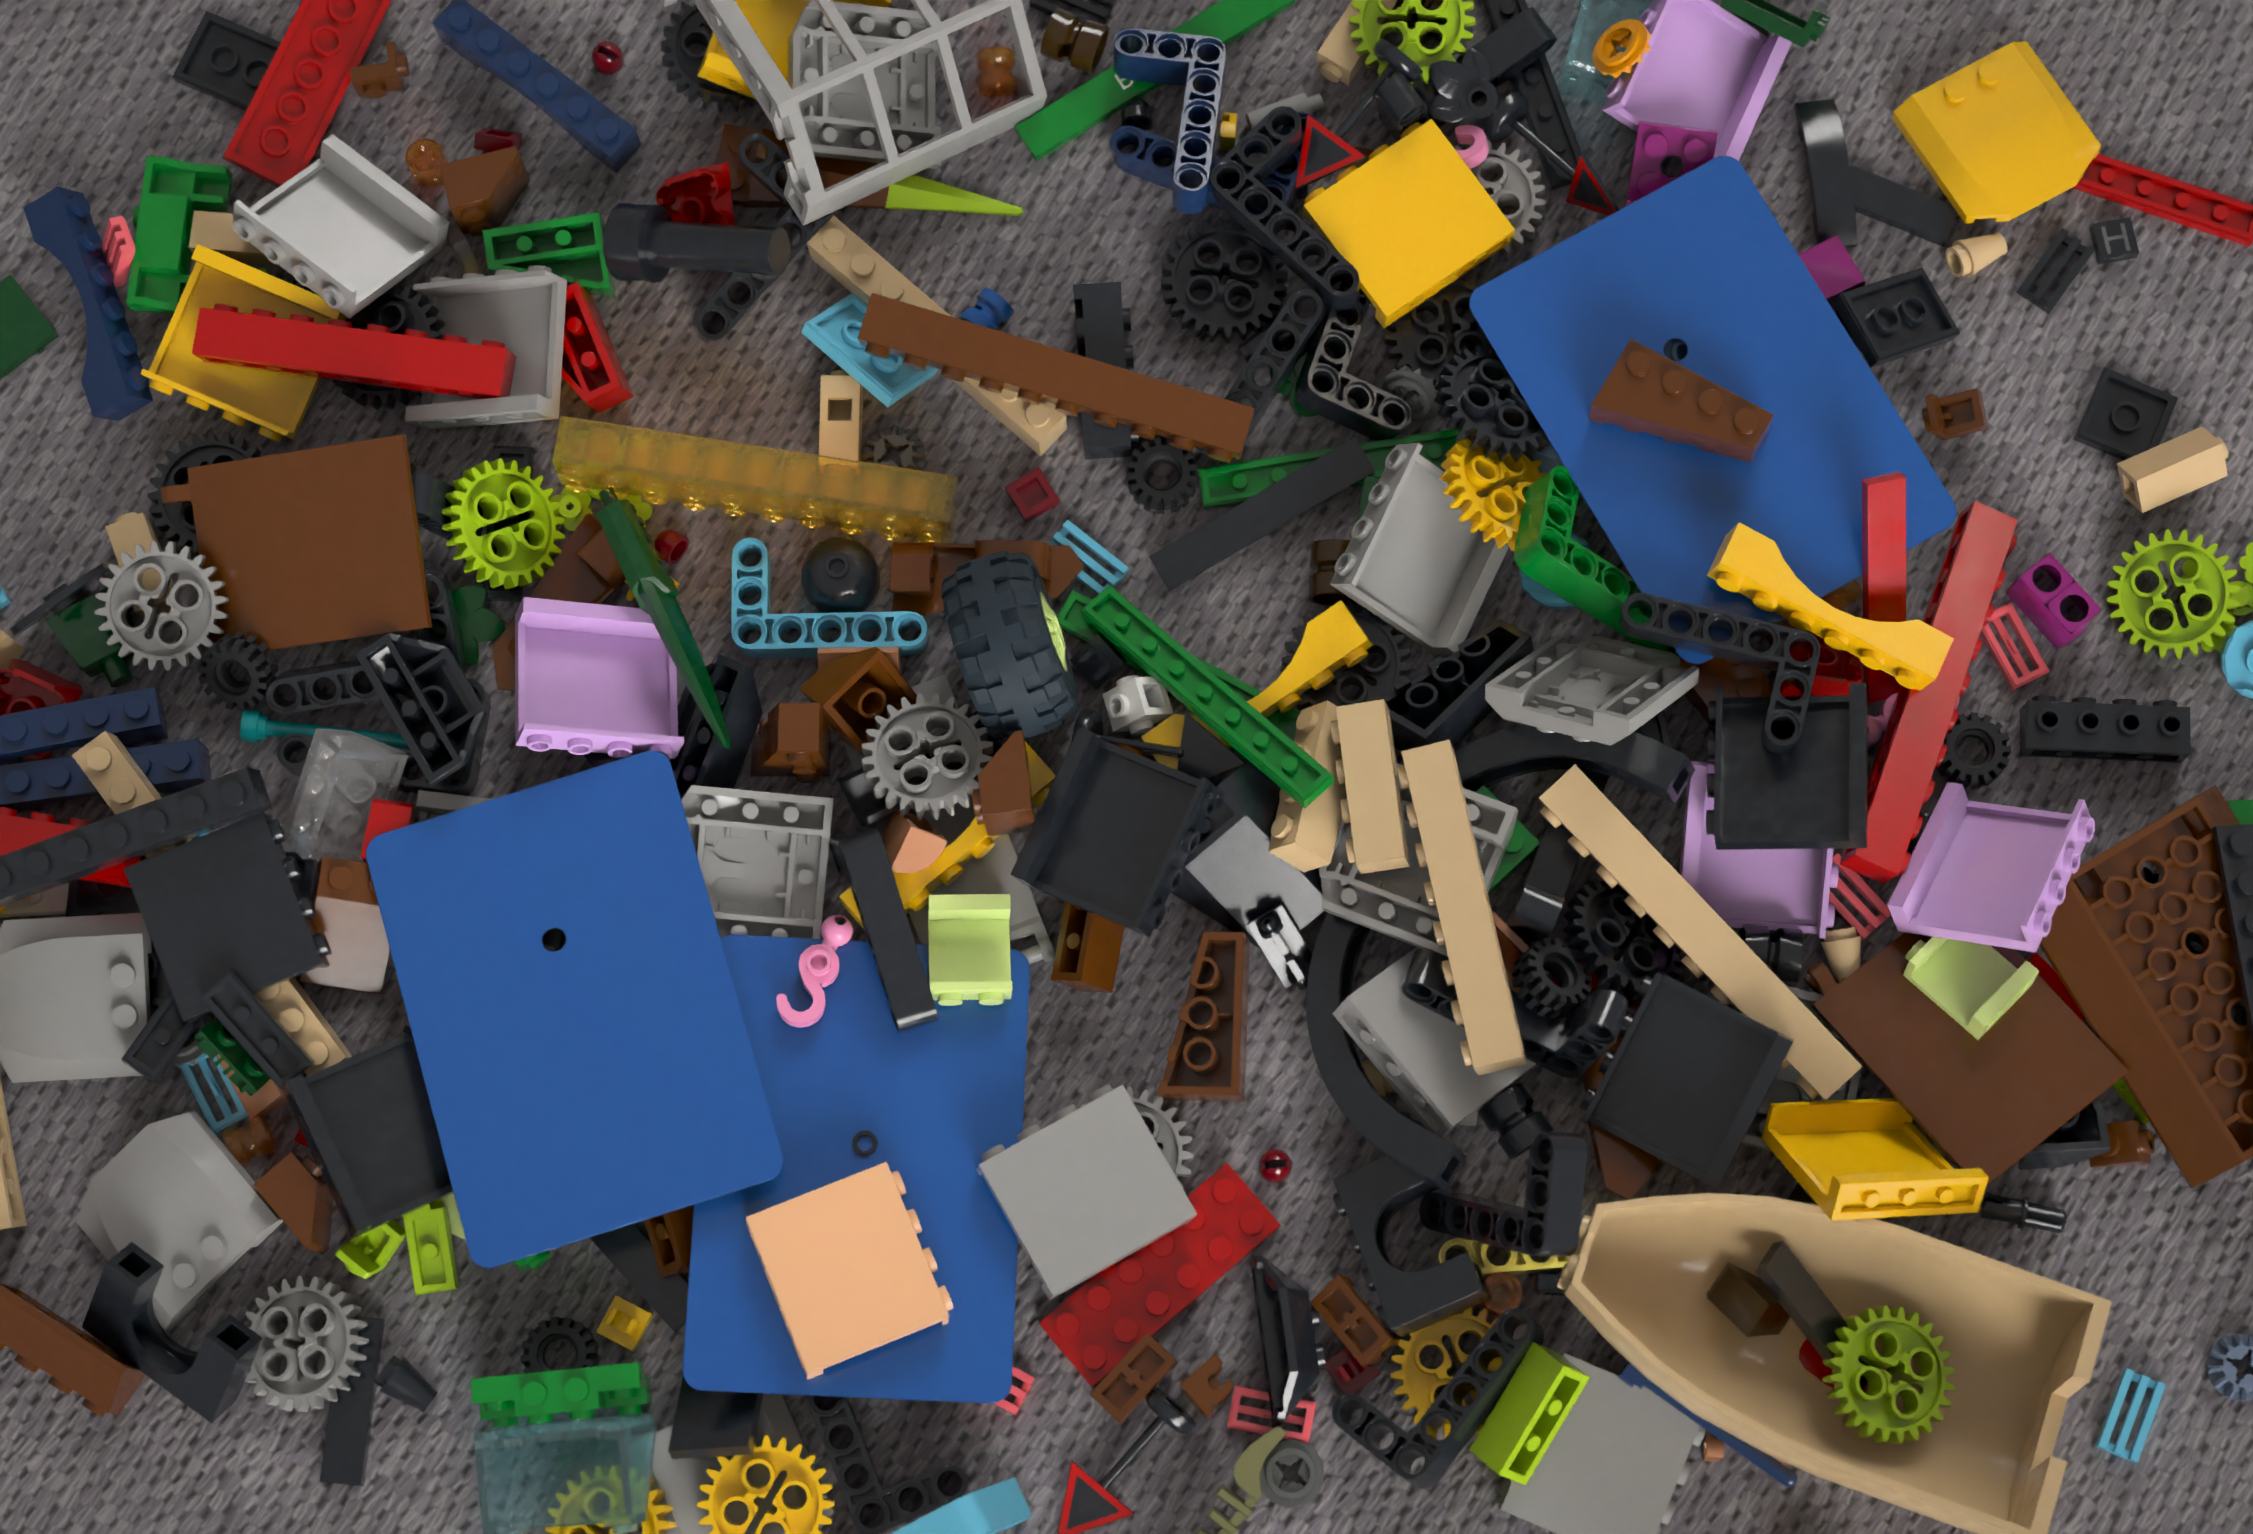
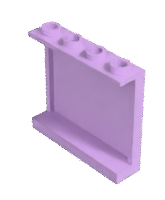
[1602,0,1792,161]
[515,597,684,760]
[1679,761,1839,939]
[1887,782,2095,952]

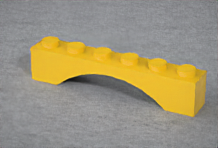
[1707,522,1954,691]
[1141,600,1372,770]
[839,741,1056,929]

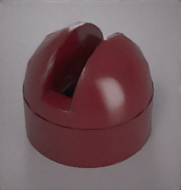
[592,41,624,75]
[654,529,689,565]
[1259,1149,1292,1183]

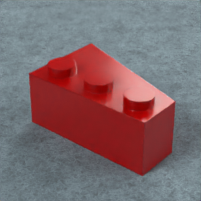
[561,282,634,413]

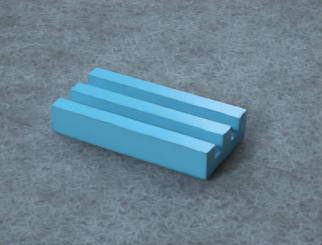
[1050,519,1129,595]
[181,1054,250,1135]
[2095,1368,2166,1463]

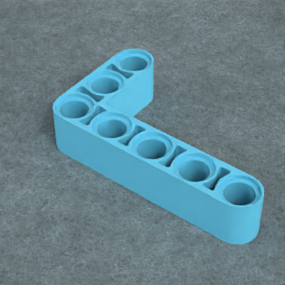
[731,537,930,658]
[891,1477,1033,1534]

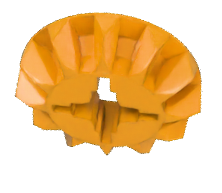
[1593,19,1651,78]

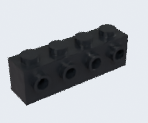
[2020,695,2191,763]

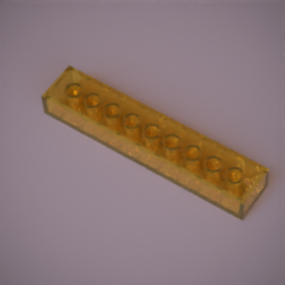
[552,416,958,543]

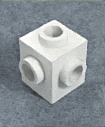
[1102,675,1173,736]

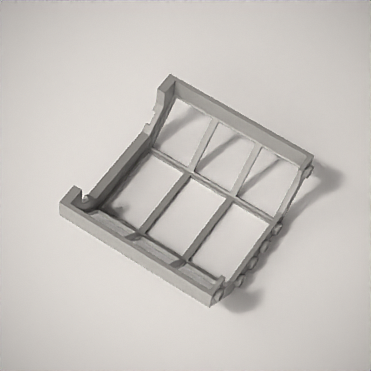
[659,0,1047,226]

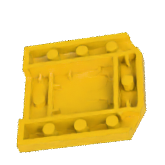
[1892,41,2101,224]

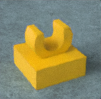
[596,1295,654,1352]

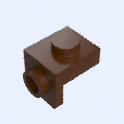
[350,41,409,99]
[1922,388,1989,440]
[2089,1120,2155,1168]

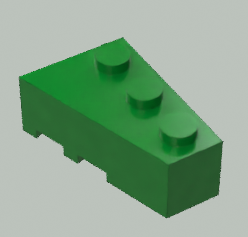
[483,212,616,297]

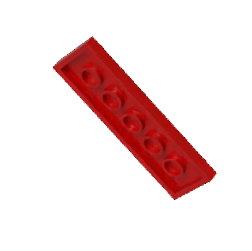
[222,0,391,187]
[1039,1163,1281,1388]

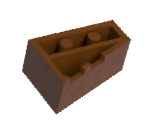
[751,703,831,783]

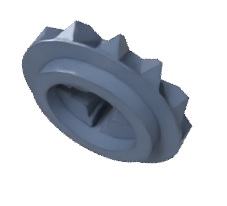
[2207,1333,2253,1401]

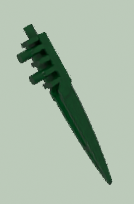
[596,487,730,750]

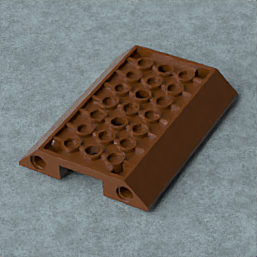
[2039,785,2253,1189]

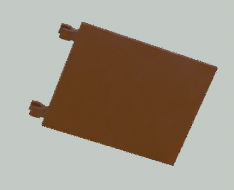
[160,434,432,651]
[1804,932,2128,1187]

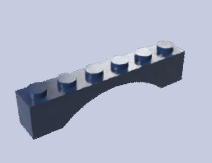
[433,0,641,173]
[23,186,154,421]
[0,687,169,762]
[0,739,211,813]

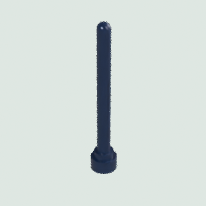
[1617,1361,1797,1487]

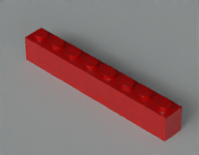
[192,304,516,399]

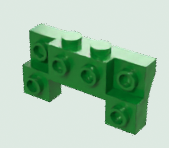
[126,156,233,316]
[470,1362,652,1427]

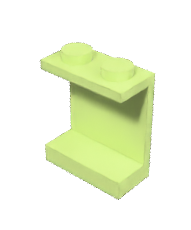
[928,894,1013,1006]
[1903,937,2039,1040]

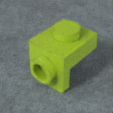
[335,1220,406,1279]

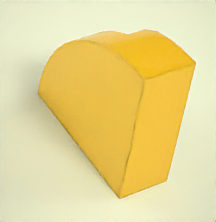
[1220,112,1238,151]

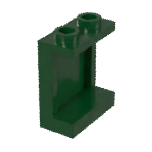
[1719,0,1830,47]

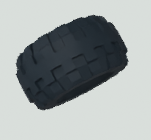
[941,550,1079,739]

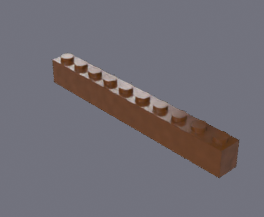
[858,293,1255,463]

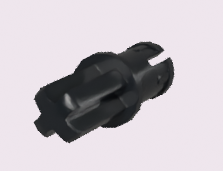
[1981,1192,2067,1233]

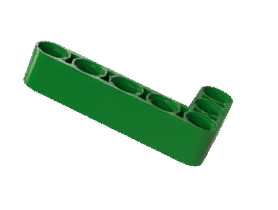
[1514,466,1671,651]

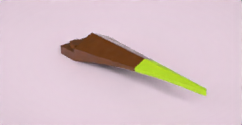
[716,123,1024,216]

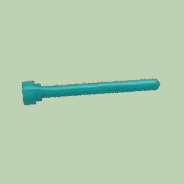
[240,709,409,749]

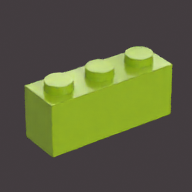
[1469,1342,1590,1486]

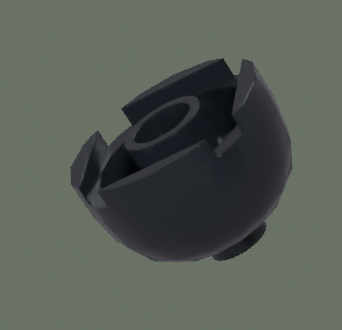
[801,537,880,613]

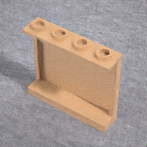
[745,1162,954,1380]

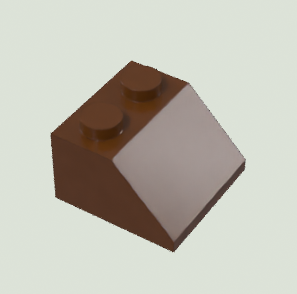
[440,146,530,236]
[799,647,917,757]
[972,730,1035,836]
[253,1152,334,1255]

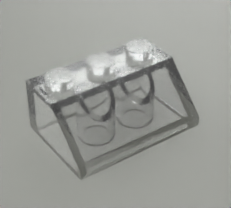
[283,728,408,862]

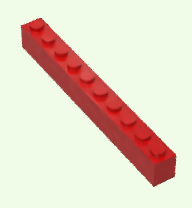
[1840,501,2018,884]

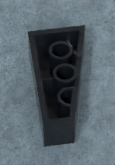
[1073,282,1139,460]
[1367,619,1534,751]

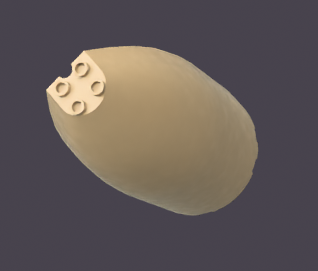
[1557,1193,2112,1534]

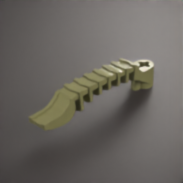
[1195,1426,1288,1534]

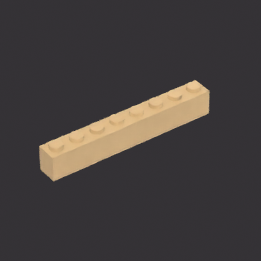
[807,215,1067,456]
[1397,740,1527,1076]

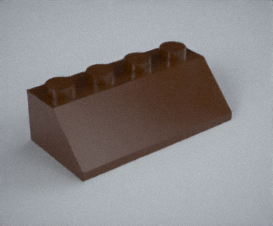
[0,1281,145,1417]

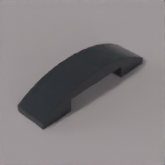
[1795,99,1857,248]

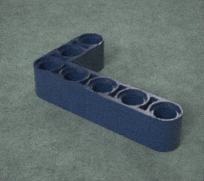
[1113,28,1226,214]
[1110,112,1317,215]

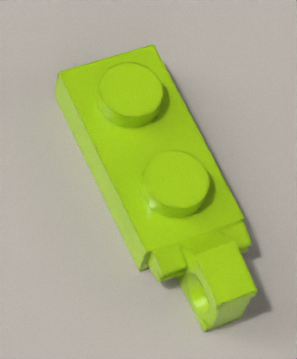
[403,1198,460,1295]

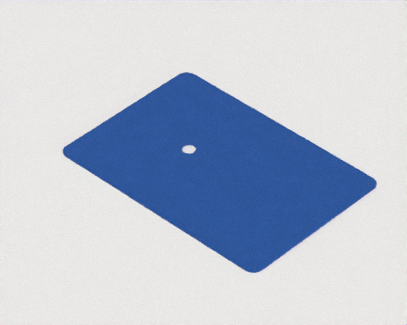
[1469,156,1957,664]
[366,750,783,1268]
[683,935,1030,1403]

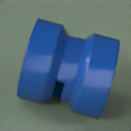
[959,287,1014,330]

